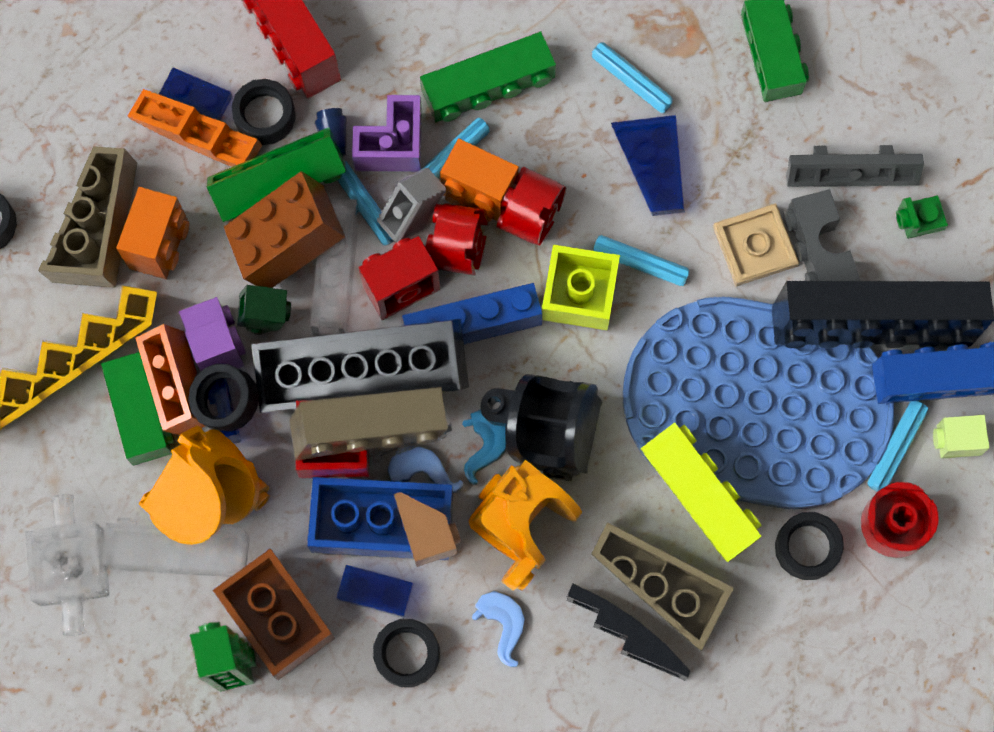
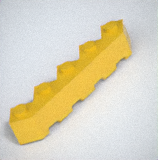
[0,285,157,430]

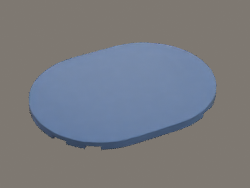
[623,297,894,509]

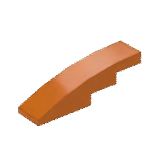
[128,89,262,167]

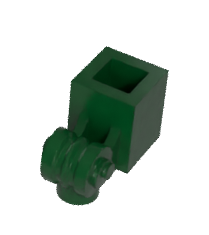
[237,285,291,335]

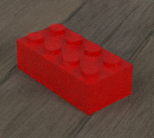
[241,0,341,99]

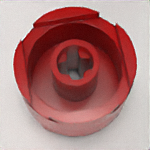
[496,166,567,246]
[425,203,488,276]
[861,482,939,558]

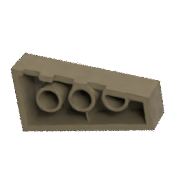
[38,146,137,288]
[289,387,448,461]
[591,522,734,651]

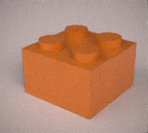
[440,138,519,222]
[116,187,190,280]

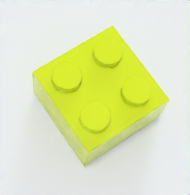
[542,245,620,331]

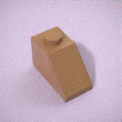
[394,492,461,567]

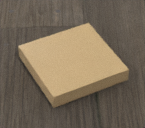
[713,203,799,286]

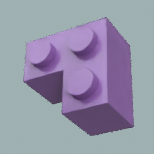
[352,95,422,172]
[179,297,247,371]

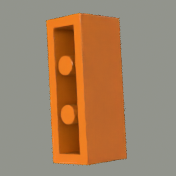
[135,324,206,435]

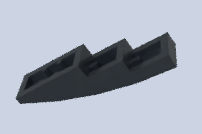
[566,583,691,681]

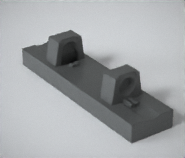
[786,145,924,187]

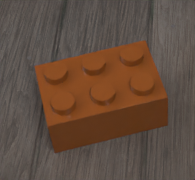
[224,171,345,288]
[213,548,335,680]

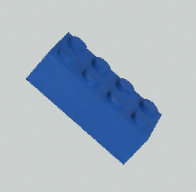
[307,477,453,561]

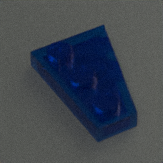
[611,115,685,216]

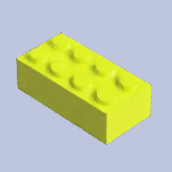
[640,423,762,562]

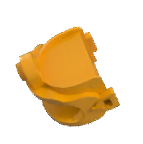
[139,426,270,545]
[468,460,582,591]

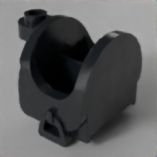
[480,374,603,481]

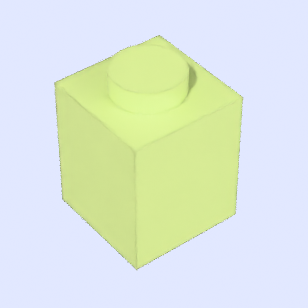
[933,415,989,458]

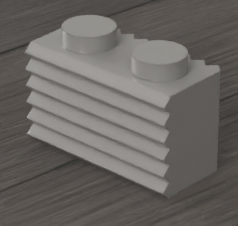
[377,168,446,243]

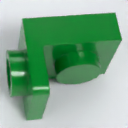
[896,195,948,239]

